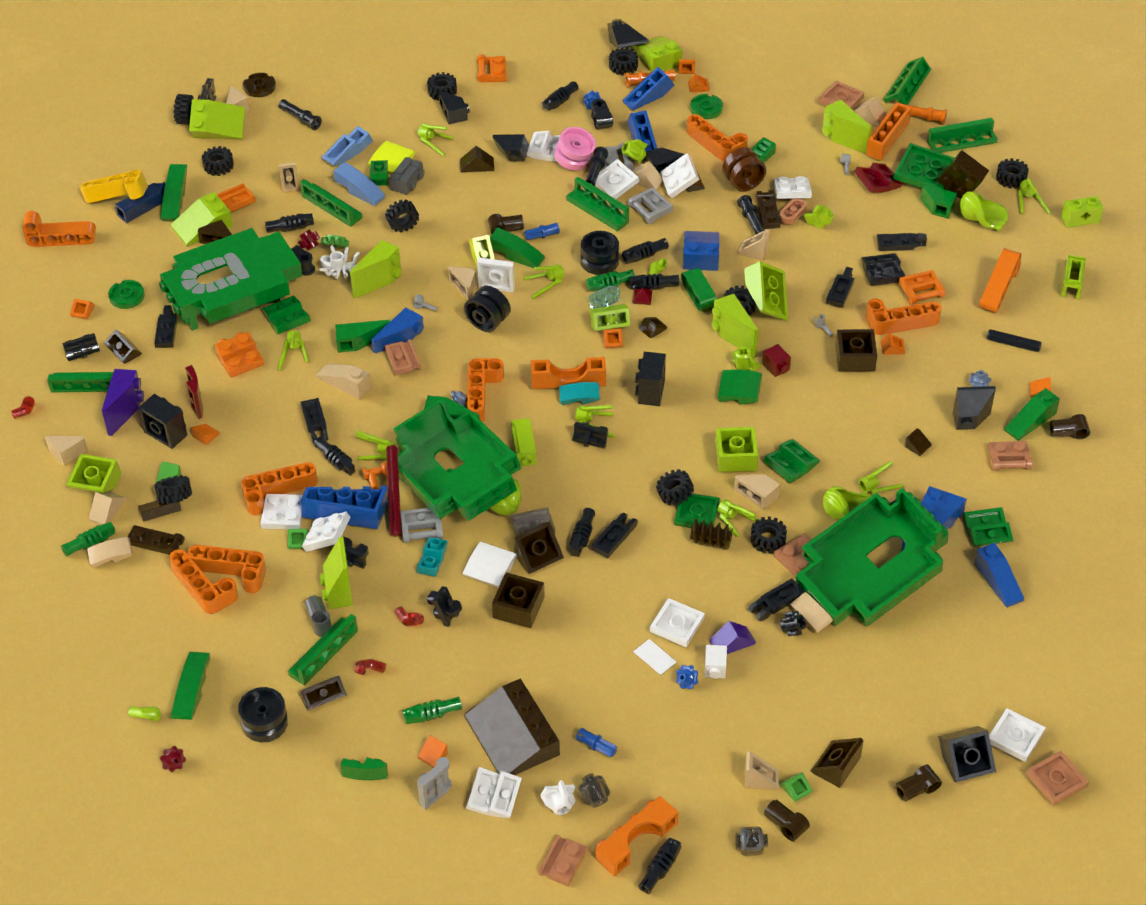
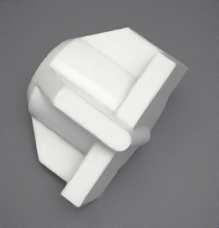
[540,780,575,815]

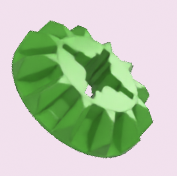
[321,235,349,248]

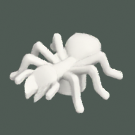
[319,245,360,280]

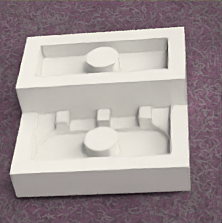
[527,131,560,161]
[463,542,517,588]
[466,767,522,818]

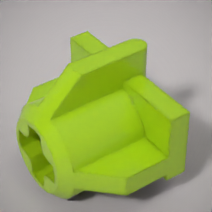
[622,139,648,163]
[804,205,834,228]
[732,347,761,371]

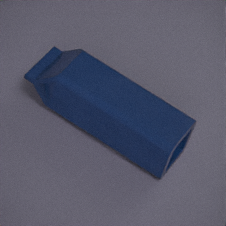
[115,182,165,224]

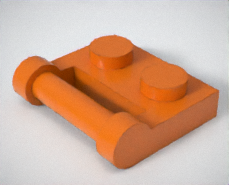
[477,54,507,83]
[899,270,945,305]

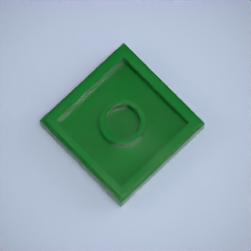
[674,493,720,528]

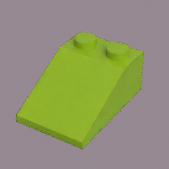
[632,36,682,72]
[189,99,245,140]
[822,100,872,154]
[170,192,233,246]
[350,240,402,298]
[744,261,788,321]
[711,294,758,356]
[320,537,353,609]

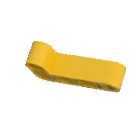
[79,169,148,203]

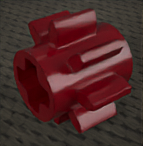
[298,229,320,251]

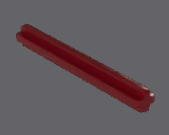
[386,445,401,537]

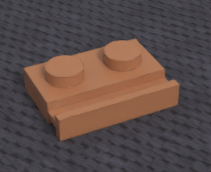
[385,339,421,376]
[539,835,587,886]

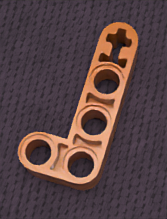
[687,114,748,162]
[23,211,96,247]
[979,248,1021,313]
[866,298,942,335]
[467,358,504,422]
[241,462,318,516]
[187,545,266,593]
[169,549,238,614]

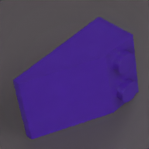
[102,369,144,436]

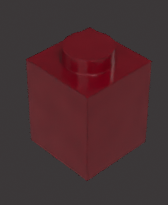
[762,344,791,377]

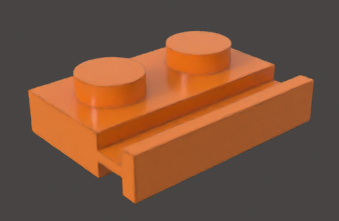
[217,183,256,212]

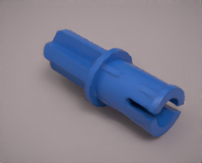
[524,223,560,240]
[576,728,617,757]

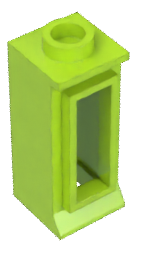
[1061,255,1086,299]
[511,418,537,466]

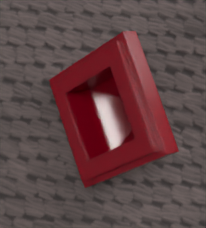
[633,288,653,305]

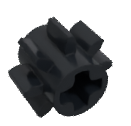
[780,611,806,636]

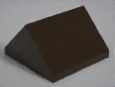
[513,521,564,574]
[811,738,864,788]

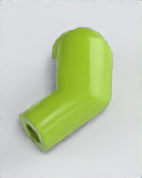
[649,258,668,275]
[128,706,161,722]

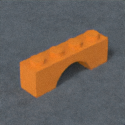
[531,357,606,389]
[596,796,678,877]

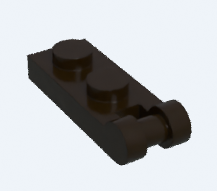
[756,190,781,229]
[128,525,185,555]

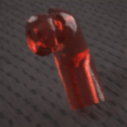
[11,396,35,419]
[395,606,424,626]
[354,659,386,675]

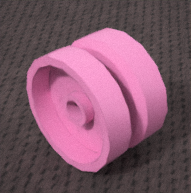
[554,127,596,171]

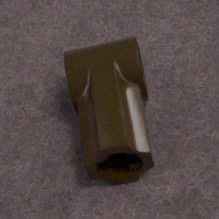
[488,214,524,234]
[1050,414,1091,439]
[895,764,942,802]
[764,799,810,842]

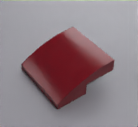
[854,162,902,193]
[185,365,203,419]

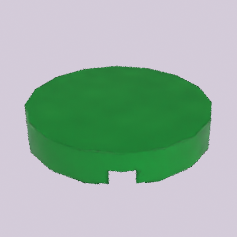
[690,94,723,119]
[108,280,145,309]

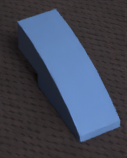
[322,126,373,166]
[333,162,385,206]

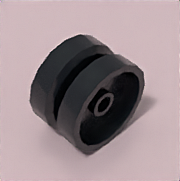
[581,231,619,275]
[464,285,511,332]
[238,687,288,743]

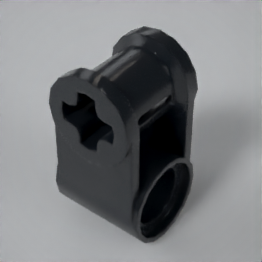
[591,99,613,129]
[291,245,315,276]

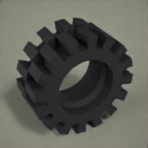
[609,47,638,76]
[427,72,457,101]
[173,94,194,125]
[202,146,234,176]
[996,158,1029,189]
[385,199,419,233]
[724,285,756,316]
[656,469,694,506]
[154,475,192,504]
[750,516,787,554]

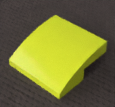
[368,141,415,175]

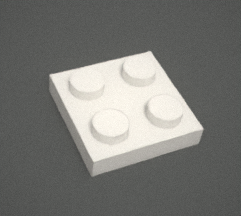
[660,153,700,198]
[595,159,640,199]
[774,176,812,199]
[477,257,515,293]
[260,494,303,530]
[302,512,350,552]
[650,598,705,647]
[989,708,1046,762]

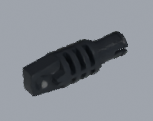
[542,81,579,110]
[265,213,314,233]
[621,238,669,263]
[629,273,679,290]
[314,437,356,476]
[569,508,595,557]
[638,838,682,894]

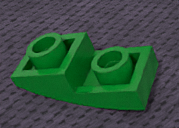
[340,757,388,780]

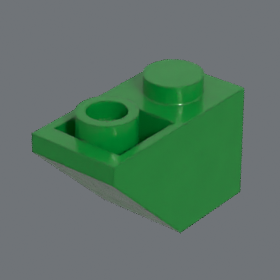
[921,184,957,219]

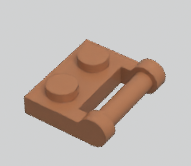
[988,441,1033,471]

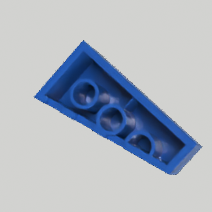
[301,486,388,529]
[901,486,967,552]

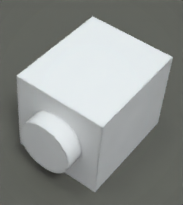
[704,645,727,679]

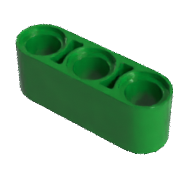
[681,268,717,311]

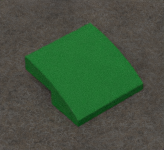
[261,295,311,334]
[718,369,762,405]
[763,439,820,483]
[963,507,1013,547]

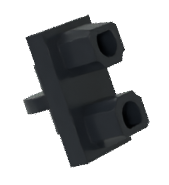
[62,333,100,361]
[572,421,608,448]
[331,537,369,569]
[426,586,462,627]

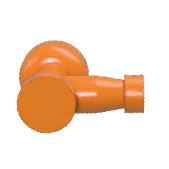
[362,461,387,489]

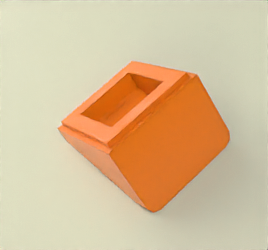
[679,59,695,74]
[688,74,710,92]
[70,298,95,319]
[603,329,623,348]
[881,333,905,355]
[1030,377,1051,398]
[191,423,220,445]
[418,735,448,768]

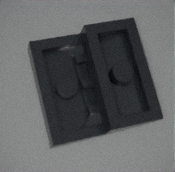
[861,253,905,286]

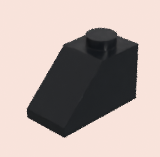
[439,91,470,124]
[492,134,529,162]
[646,147,684,175]

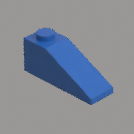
[622,67,675,111]
[627,110,657,161]
[371,307,424,354]
[974,543,1024,608]

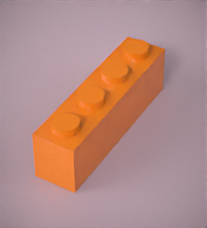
[866,102,912,161]

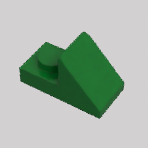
[370,160,389,186]

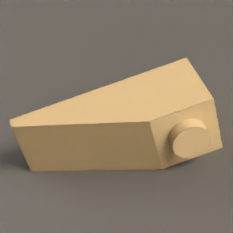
[315,364,371,400]

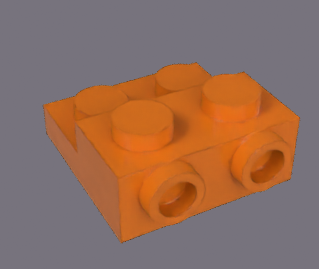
[215,332,264,378]

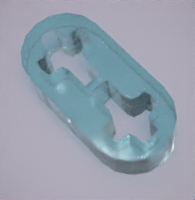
[589,285,620,308]

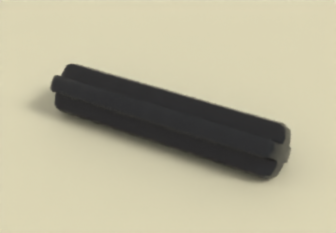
[987,329,1042,352]

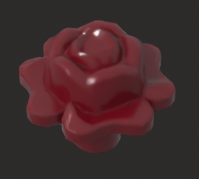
[160,746,186,772]

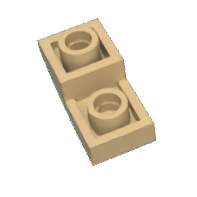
[87,537,133,568]
[790,592,833,633]

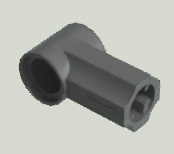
[304,595,332,637]

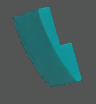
[559,382,600,405]
[417,537,448,577]

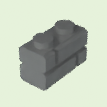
[389,157,425,195]

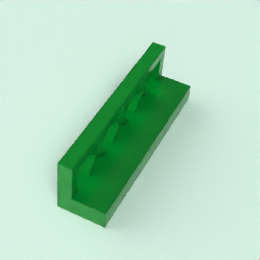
[883,56,931,105]
[927,118,998,153]
[566,177,629,232]
[300,179,363,227]
[47,372,113,393]
[288,614,358,686]

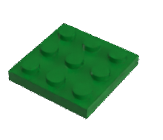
[893,143,954,190]

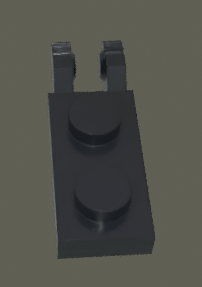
[300,398,329,443]
[592,512,638,558]
[748,578,805,622]

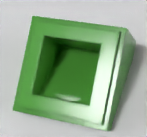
[156,462,182,484]
[288,529,309,549]
[780,772,813,802]

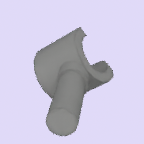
[840,153,851,175]
[414,294,438,312]
[814,314,833,337]

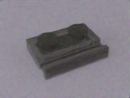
[198,78,217,101]
[510,507,555,536]

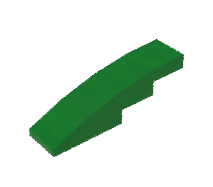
[161,164,187,221]
[171,652,210,720]

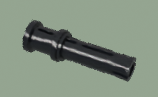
[279,99,322,130]
[585,147,609,186]
[737,195,764,235]

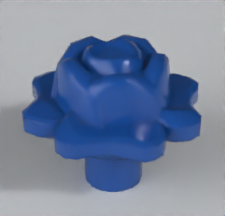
[583,90,602,110]
[676,665,698,689]

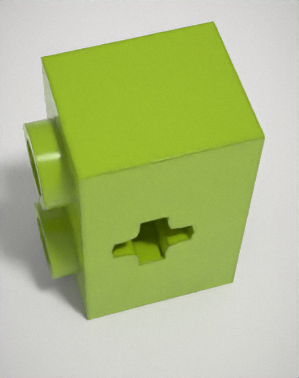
[1061,196,1104,228]
[590,304,631,331]

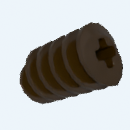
[690,518,733,550]

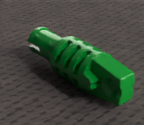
[585,269,635,291]
[61,522,115,557]
[403,696,462,724]

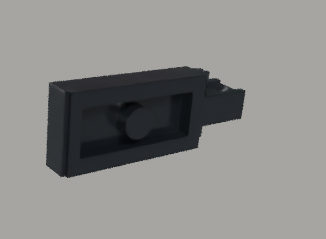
[876,233,927,251]
[826,266,854,308]
[154,305,177,348]

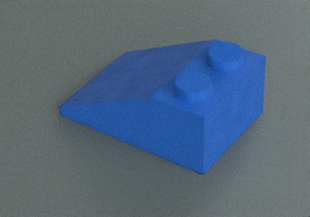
[683,231,719,271]

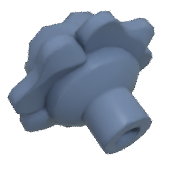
[968,370,991,387]
[451,390,468,408]

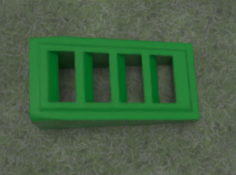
[752,137,776,163]

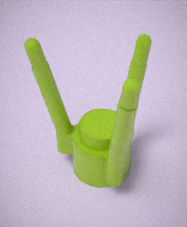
[418,123,453,156]
[1018,179,1051,214]
[523,264,565,299]
[278,330,309,371]
[575,405,615,438]
[356,430,395,460]
[859,461,904,495]
[717,499,761,537]

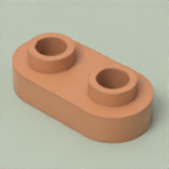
[780,198,807,225]

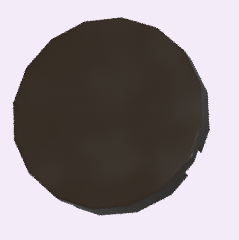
[243,73,276,97]

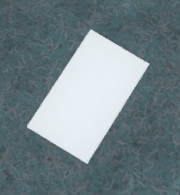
[633,639,676,675]

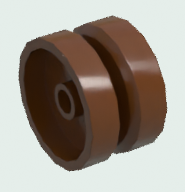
[722,147,766,192]

